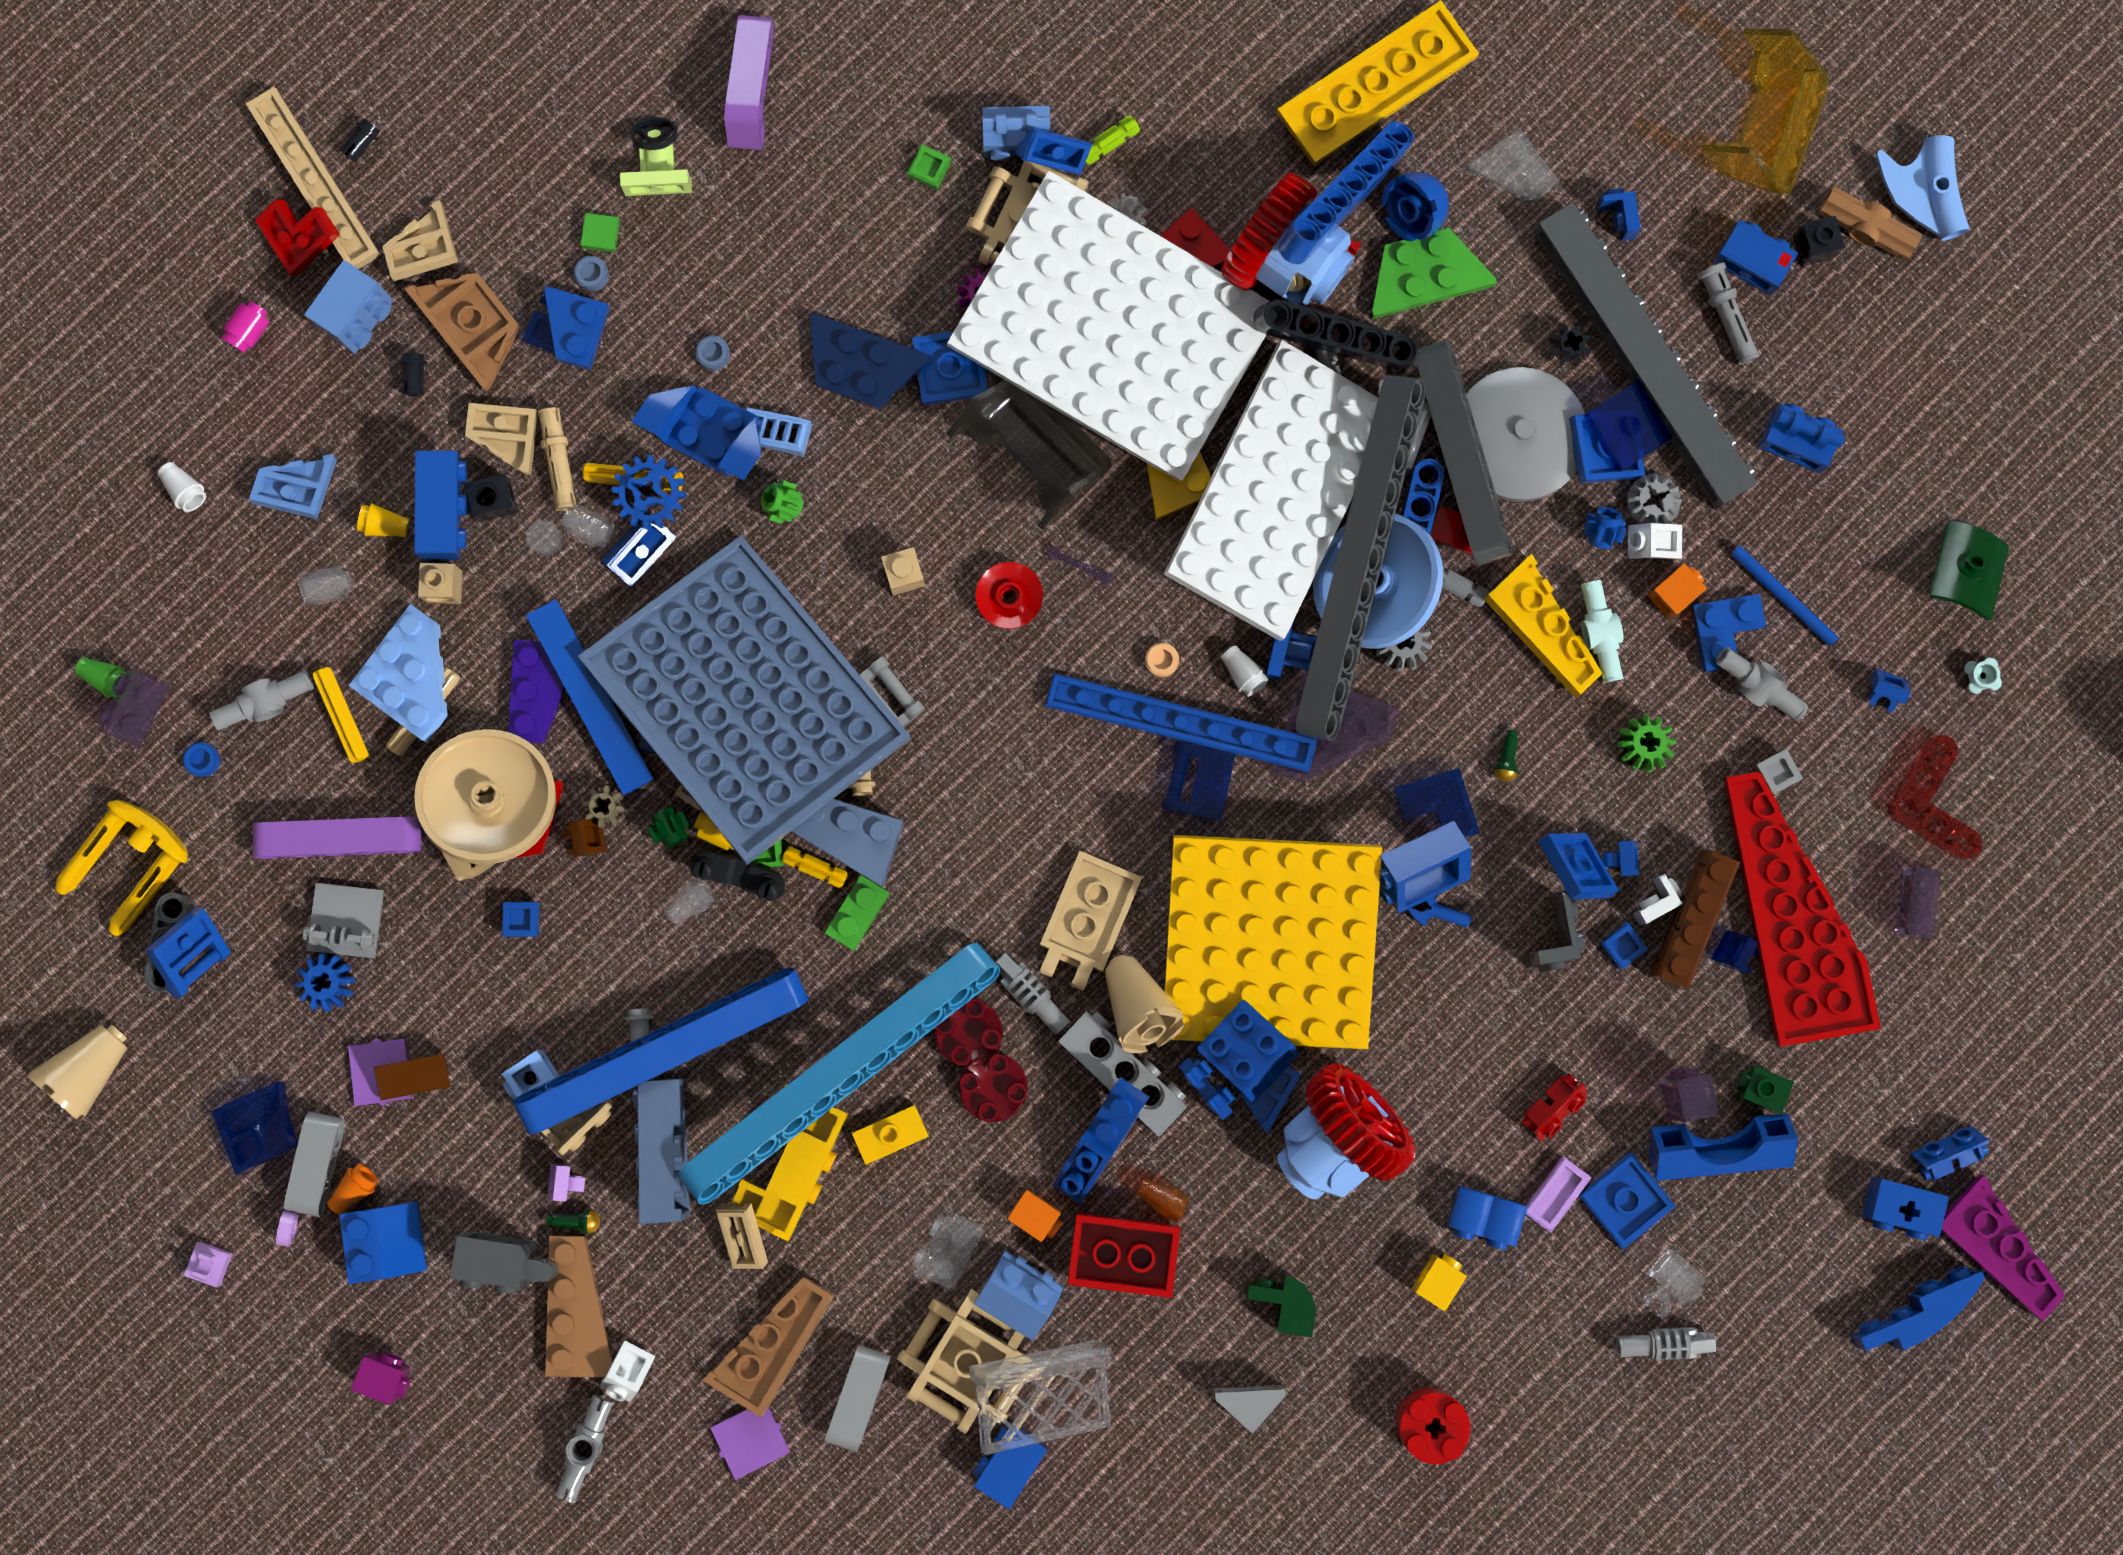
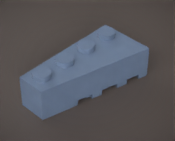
[791,799,904,888]

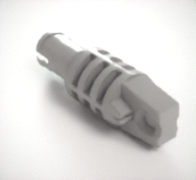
[995,953,1070,1035]
[1616,1327,1716,1361]

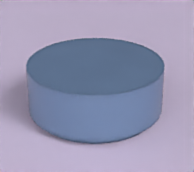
[574,256,609,291]
[696,335,730,371]

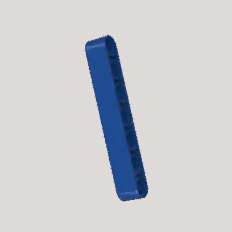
[1279,122,1414,265]

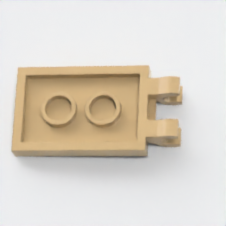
[1039,851,1142,991]

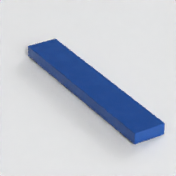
[526,600,654,796]

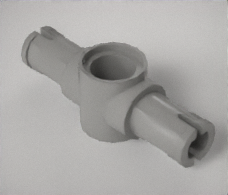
[1716,647,1808,721]
[209,670,315,731]
[555,1394,614,1503]

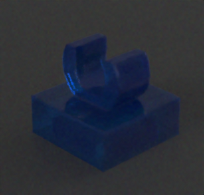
[1711,929,1759,973]

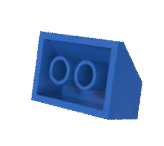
[414,451,467,563]

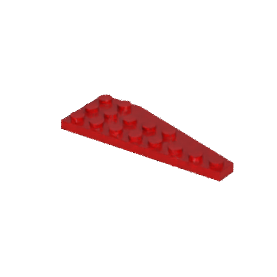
[1723,772,1881,1047]

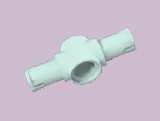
[1581,580,1624,683]

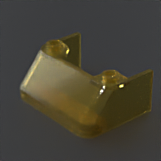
[1701,28,1829,194]

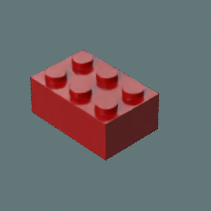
[1067,1212,1181,1298]

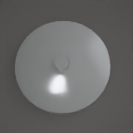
[1467,367,1585,502]

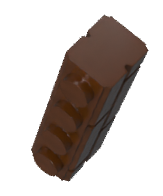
[1649,849,1740,990]

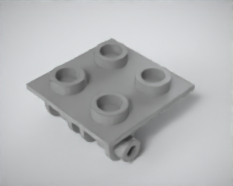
[303,883,384,958]

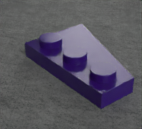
[508,640,584,744]

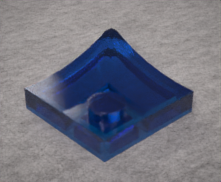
[211,1081,298,1175]

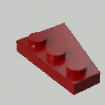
[1160,208,1231,268]

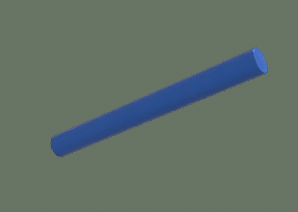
[1730,545,1839,647]

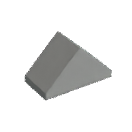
[1213,1385,1285,1434]

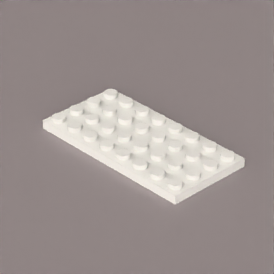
[1164,340,1378,641]

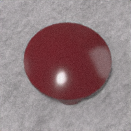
[934,999,1003,1067]
[959,1053,1028,1122]

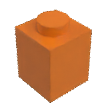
[1647,563,1707,620]
[1007,1188,1063,1242]

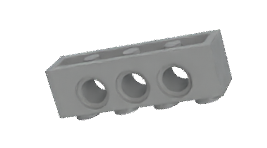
[1058,1011,1187,1137]

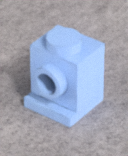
[502,1050,560,1100]

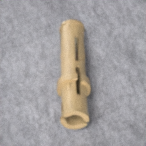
[538,407,577,511]

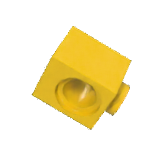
[1411,1254,1467,1311]

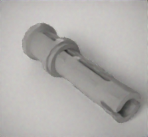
[1696,262,1760,365]

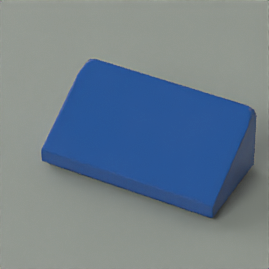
[1015,127,1092,175]
[602,513,676,587]

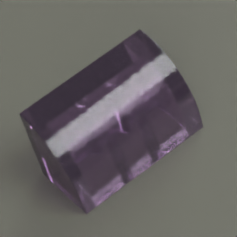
[1895,866,1942,941]

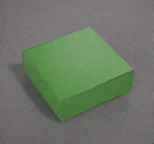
[907,144,952,191]
[581,213,620,253]

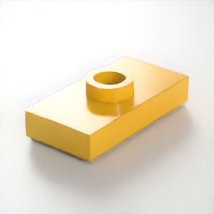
[852,1105,929,1165]

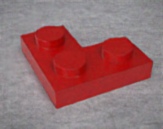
[255,200,340,275]

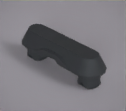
[690,850,785,901]

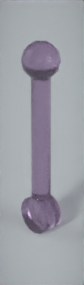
[1048,547,1113,584]

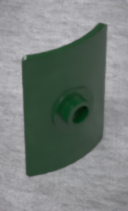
[1930,521,2009,621]

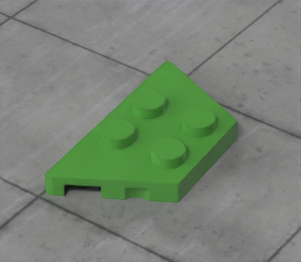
[1371,228,1497,319]

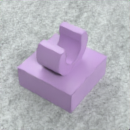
[547,1163,585,1202]
[184,1242,233,1287]

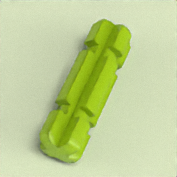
[1085,116,1140,165]

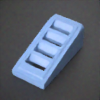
[747,408,813,457]

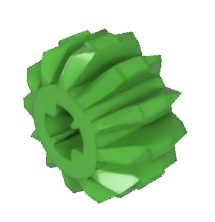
[1617,714,1676,773]

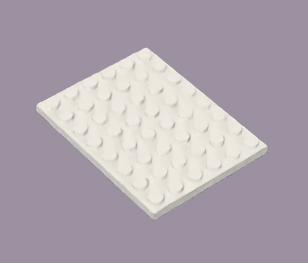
[947,171,1277,483]

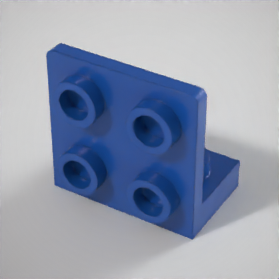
[1197,1000,1300,1103]

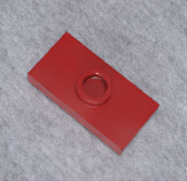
[1430,506,1473,556]

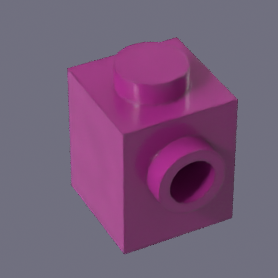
[350,1352,411,1405]

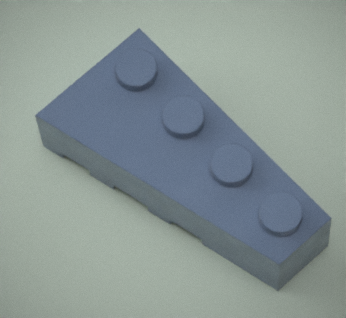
[633,1079,691,1224]

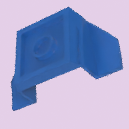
[632,385,761,481]

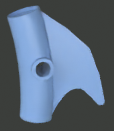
[1875,135,1970,241]

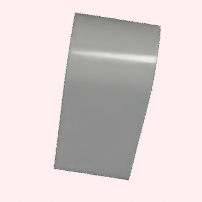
[284,1111,345,1217]
[825,1345,891,1453]

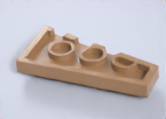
[545,1235,613,1377]
[703,1277,835,1417]

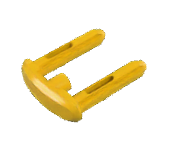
[55,800,188,936]

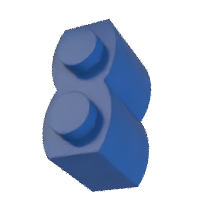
[1446,1185,1527,1251]

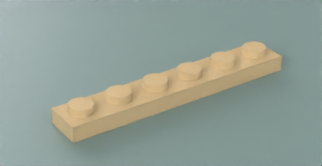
[246,87,381,269]

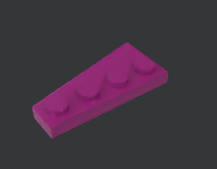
[1941,1174,2066,1321]

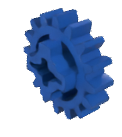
[611,455,687,530]

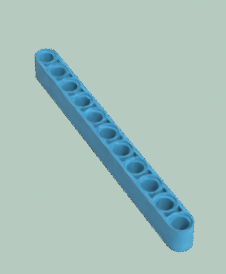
[678,943,1000,1205]

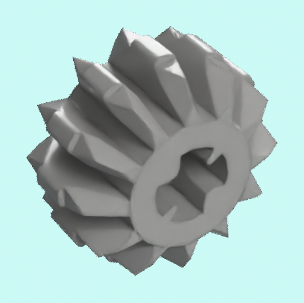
[1375,630,1432,672]

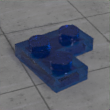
[1393,768,1480,838]

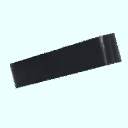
[1253,300,1417,369]

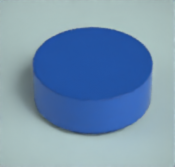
[183,742,221,777]

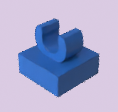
[1869,668,1911,713]
[1603,840,1640,877]

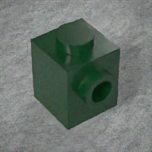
[1734,1066,1794,1114]

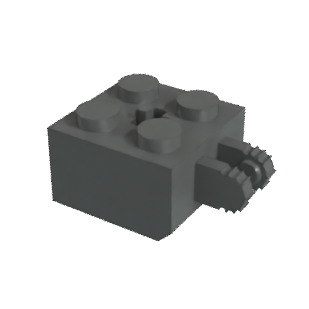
[450,1231,560,1294]

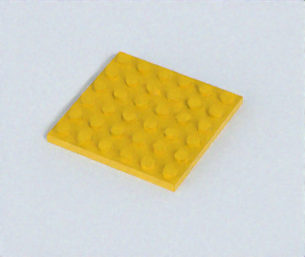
[1164,835,1382,1049]

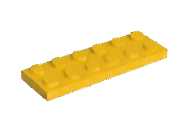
[1277,0,1479,166]

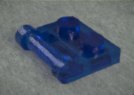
[1161,742,1236,822]

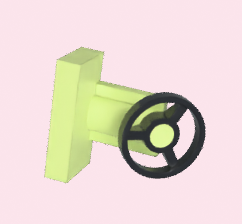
[620,117,692,196]

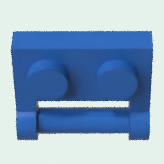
[145,907,231,999]

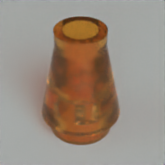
[1137,1178,1191,1223]

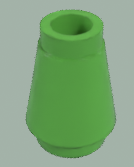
[75,657,130,698]

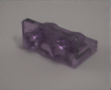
[97,668,169,748]

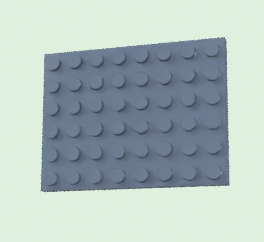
[578,535,911,865]

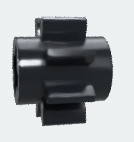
[1549,324,1591,367]

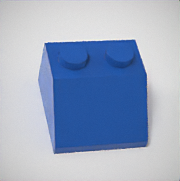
[339,1201,427,1285]

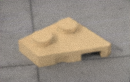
[383,200,458,281]

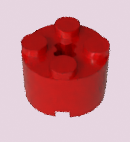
[1395,1387,1471,1464]

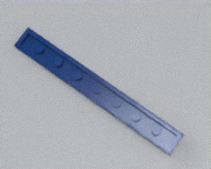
[1045,673,1318,773]

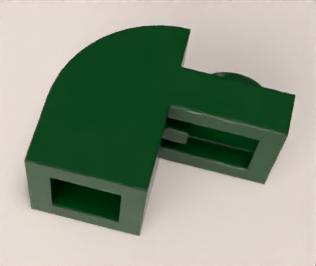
[1245,1274,1316,1338]

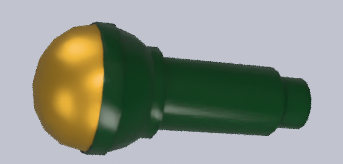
[1494,730,1518,782]
[546,1210,600,1234]

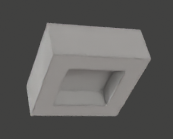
[1754,749,1803,795]

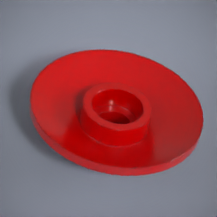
[976,562,1043,629]

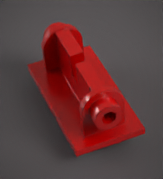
[1521,1073,1588,1142]

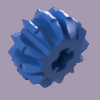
[294,953,356,1012]

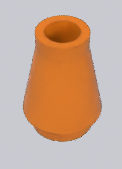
[327,1164,378,1215]

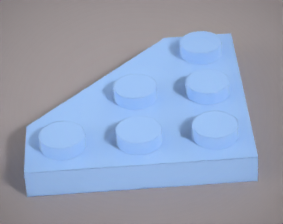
[349,604,448,743]

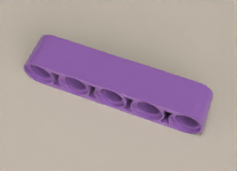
[252,817,422,859]

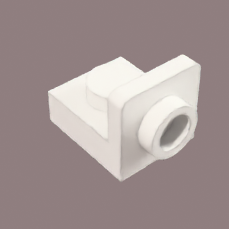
[1628,523,1682,559]
[1633,874,1682,926]
[600,1341,655,1402]

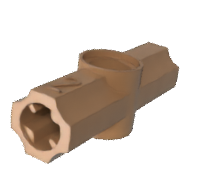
[1818,186,1923,262]

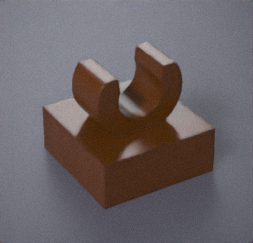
[563,819,607,857]

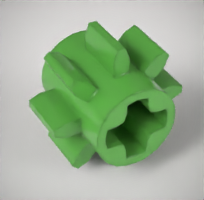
[761,480,803,524]

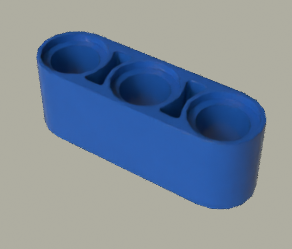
[1401,459,1444,535]

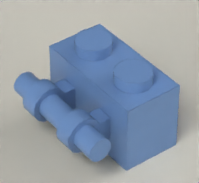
[983,106,1050,161]
[974,1250,1064,1341]

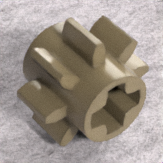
[582,785,627,829]

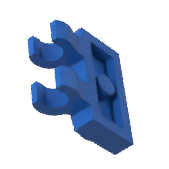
[1177,1057,1235,1120]

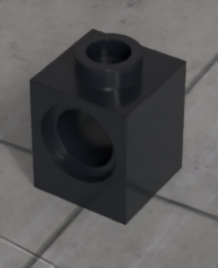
[1793,216,1845,267]
[464,473,519,523]

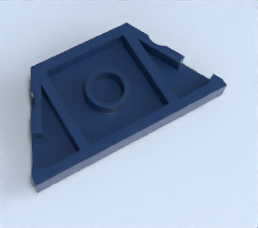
[810,313,932,410]

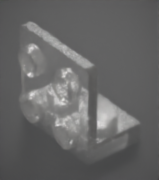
[911,1210,985,1291]

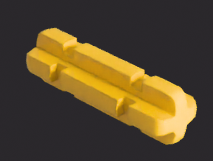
[782,846,848,888]

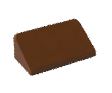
[374,1053,451,1101]

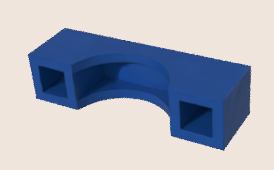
[1648,1113,1798,1181]

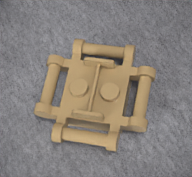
[965,161,1089,266]
[897,1289,1040,1434]

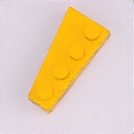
[1483,554,1603,698]

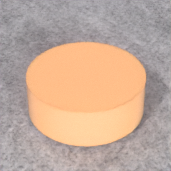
[1145,643,1179,678]

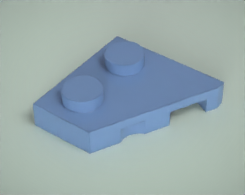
[249,455,337,519]

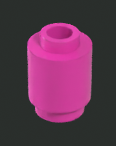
[221,301,270,353]

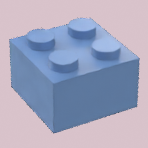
[304,260,393,354]

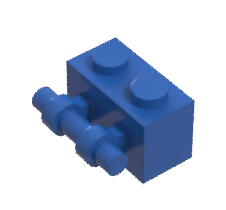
[1757,404,1846,474]

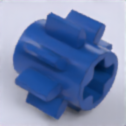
[1583,507,1627,549]

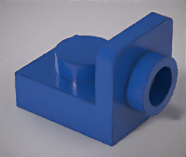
[1596,188,1641,241]

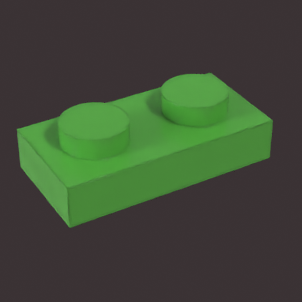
[825,875,890,951]

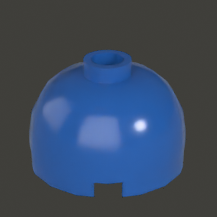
[1381,171,1450,241]

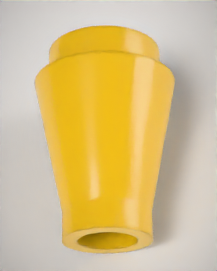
[357,503,410,538]

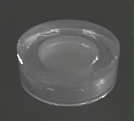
[526,520,562,555]

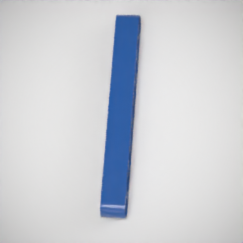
[512,967,809,1135]

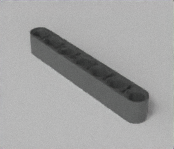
[1415,339,1513,566]

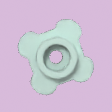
[1964,658,2002,694]

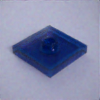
[1584,380,1673,472]

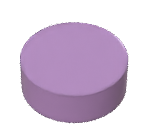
[276,1210,298,1247]

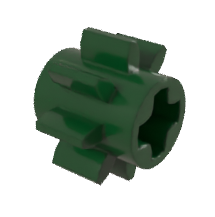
[647,807,692,849]

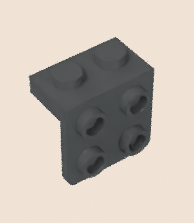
[1526,890,1585,973]

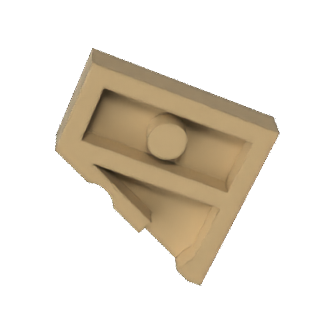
[465,403,538,476]

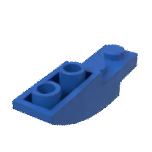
[1053,1077,1149,1205]
[1850,1266,1985,1351]

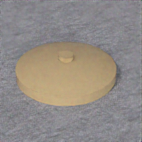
[414,729,556,864]

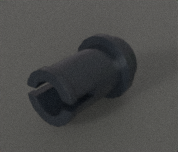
[339,118,380,163]
[400,353,428,397]

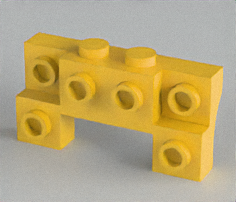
[728,1084,849,1241]

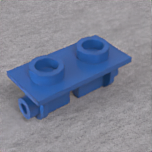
[1910,1126,1990,1181]

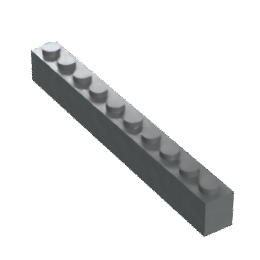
[1533,202,1757,510]

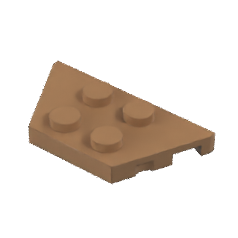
[405,272,521,392]

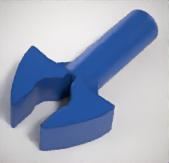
[1407,896,1471,927]

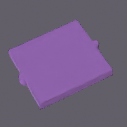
[348,1039,412,1106]
[710,1408,791,1480]

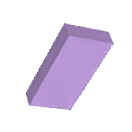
[1525,1156,1591,1233]

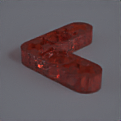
[1888,735,1982,860]

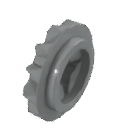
[1627,473,1682,524]

